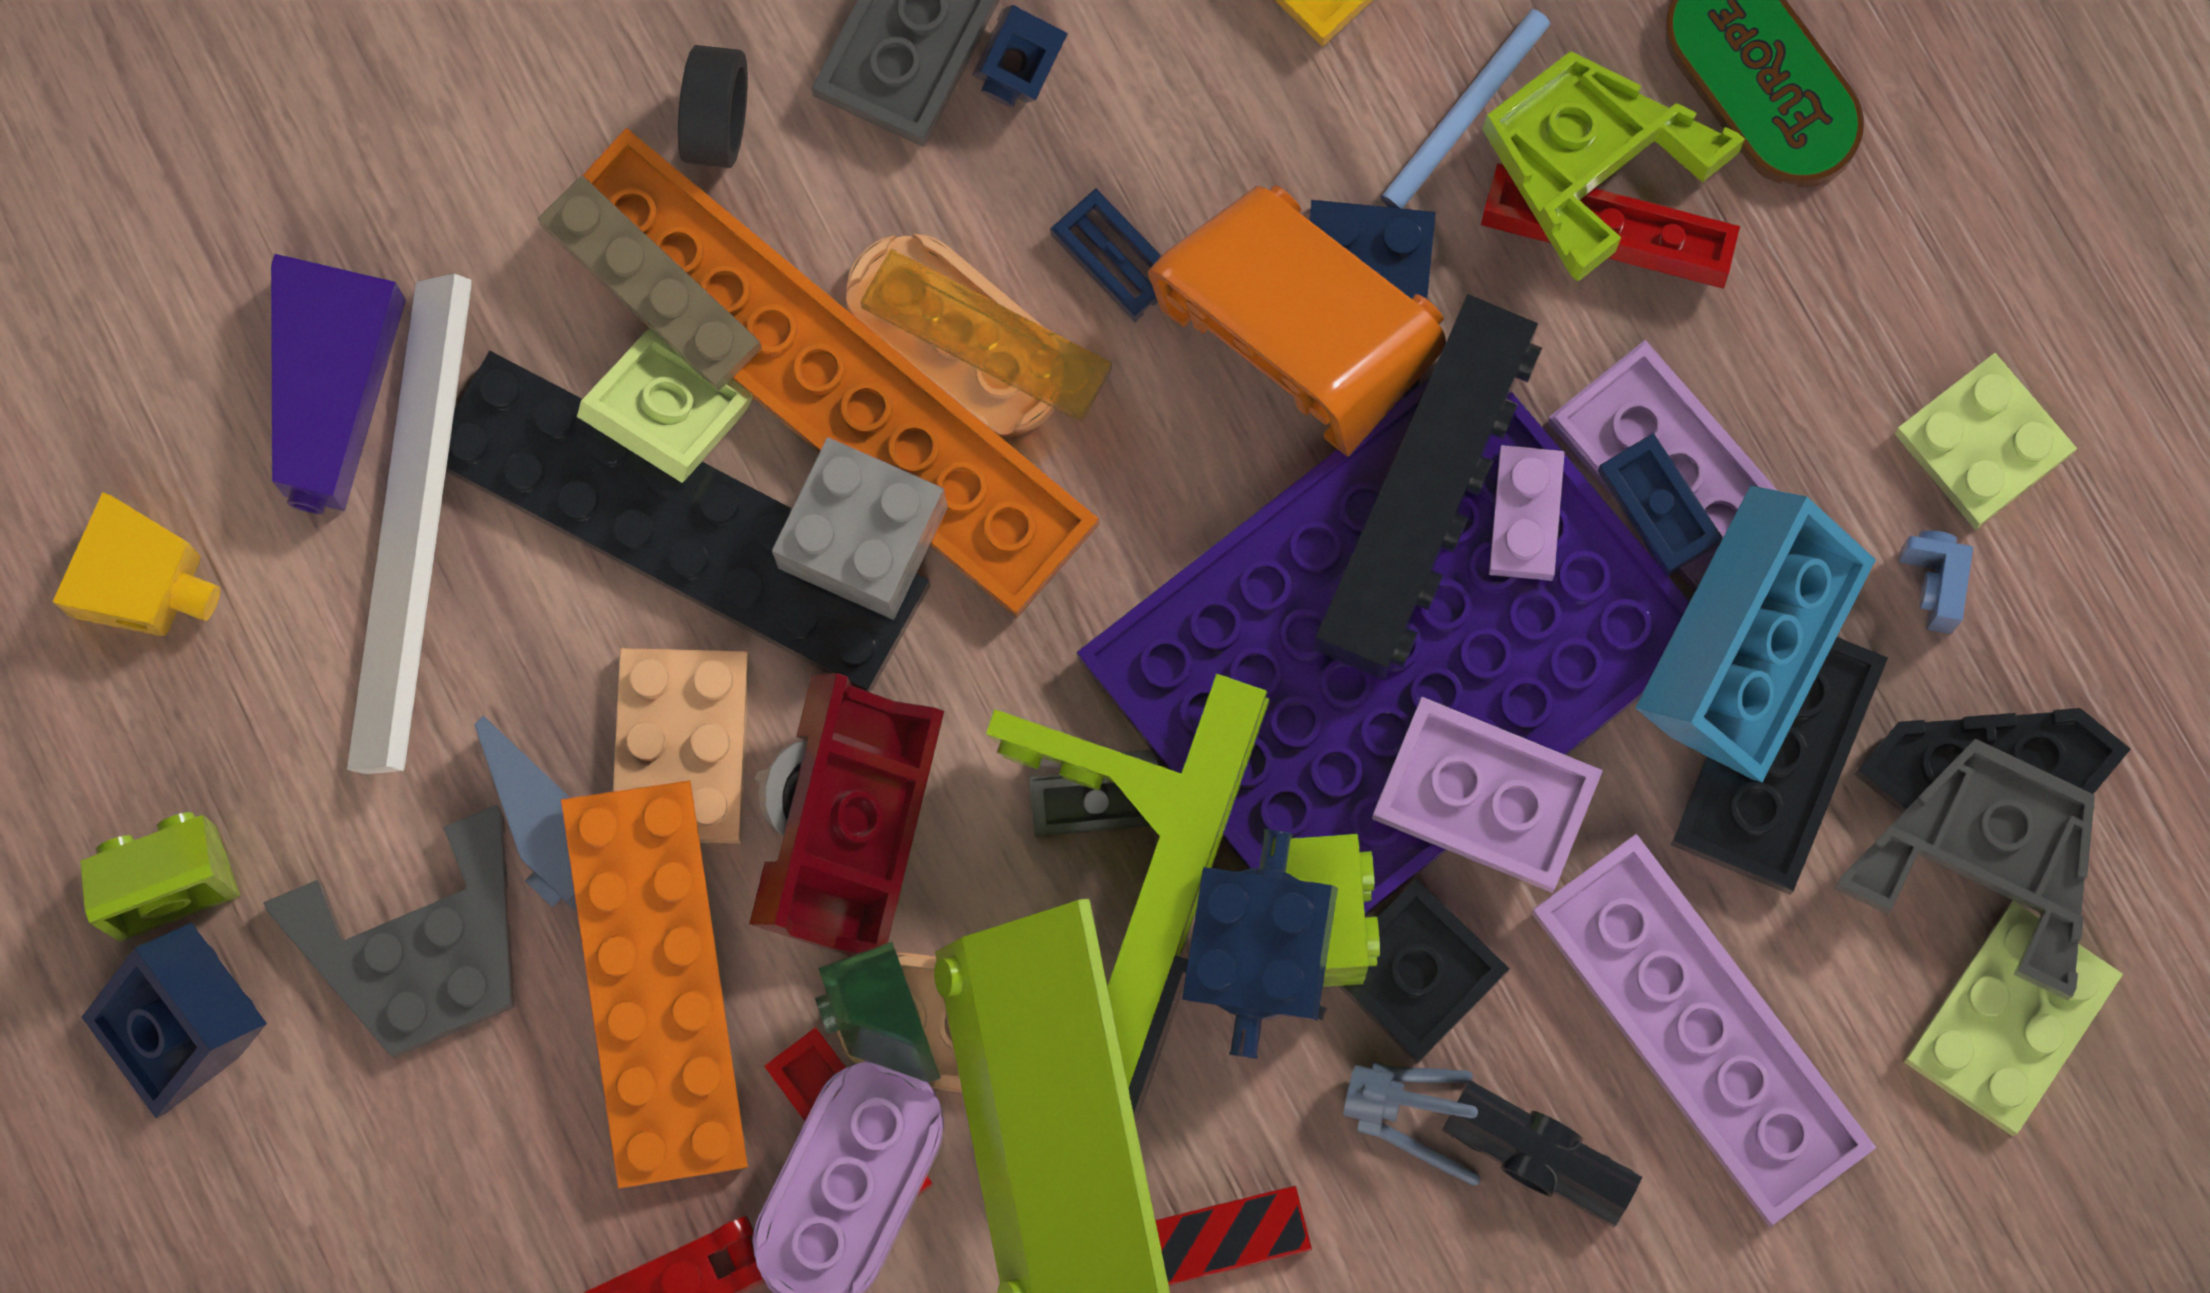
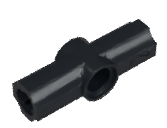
[1442,1080,1643,1228]

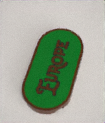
[1665,0,1864,187]

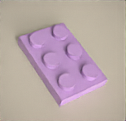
[1372,697,1603,893]

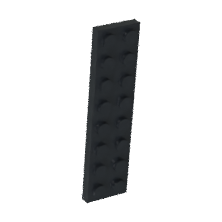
[446,350,930,692]

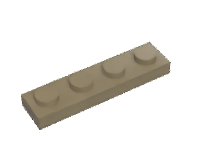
[537,175,762,392]

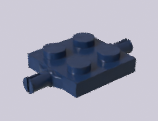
[1182,829,1338,1059]

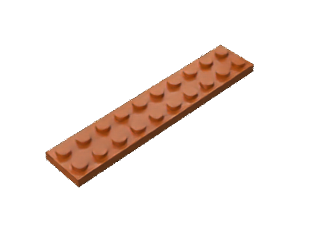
[583,128,1100,618]

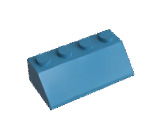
[1635,485,1876,782]

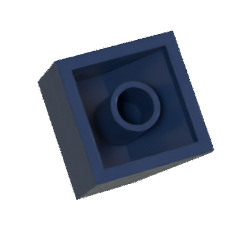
[81,922,267,1118]

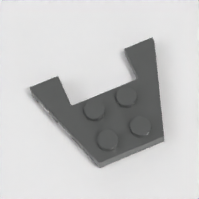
[1834,739,2095,1000]
[263,805,514,1058]

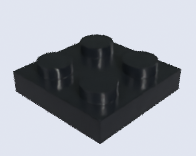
[1338,879,1510,1064]

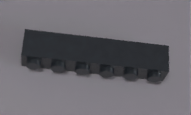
[1314,294,1543,681]

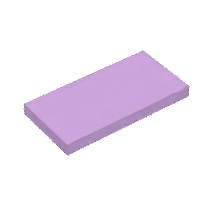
[1547,340,1778,592]

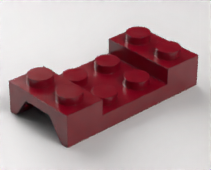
[749,673,945,959]

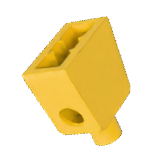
[52,492,221,636]

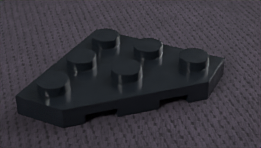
[1854,708,2131,898]

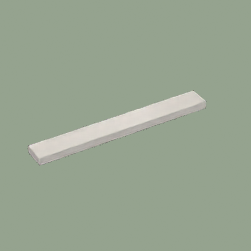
[347,274,472,774]

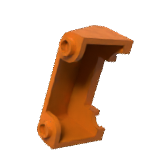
[1148,185,1446,457]

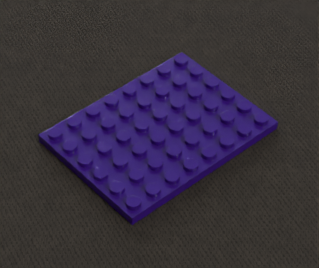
[1076,378,1690,915]

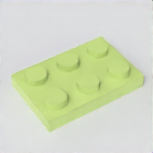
[1903,900,2123,1136]

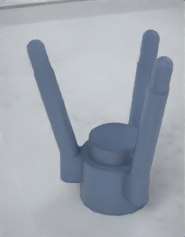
[1343,1062,1481,1186]

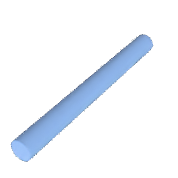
[1381,9,1550,209]

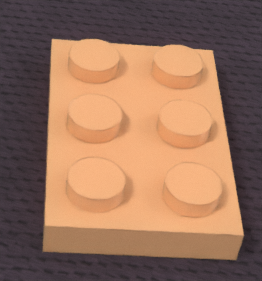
[613,648,750,844]

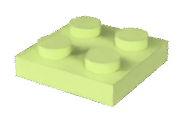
[577,328,753,483]
[1894,353,2077,530]

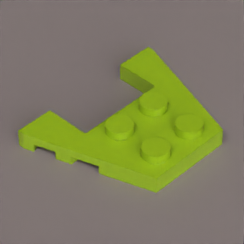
[1482,51,1745,282]

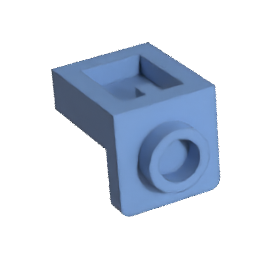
[1899,530,1974,634]

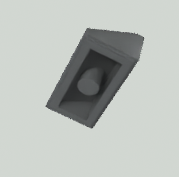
[1028,750,1157,837]

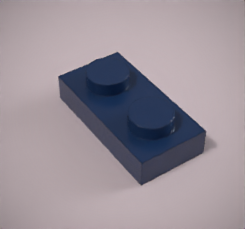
[1598,433,1723,576]

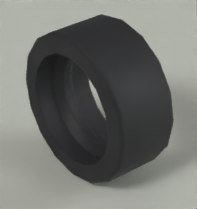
[678,45,748,168]

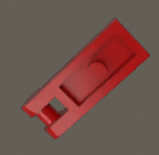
[583,1216,765,1293]

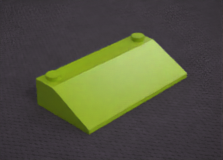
[934,899,1170,1293]

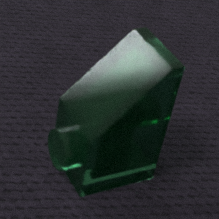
[815,942,941,1083]

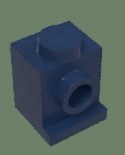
[972,5,1068,108]

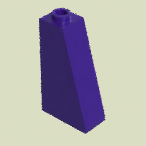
[271,254,406,515]

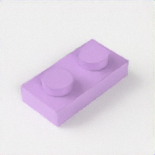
[1489,445,1565,581]

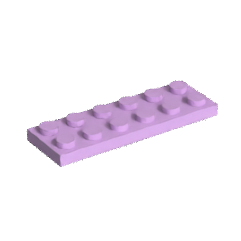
[1531,834,1877,1228]

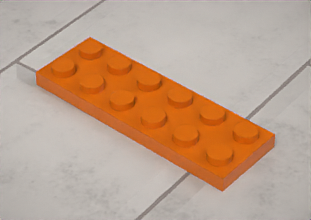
[560,780,748,1189]

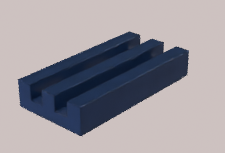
[1050,188,1161,322]

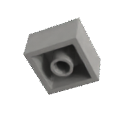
[772,437,948,620]

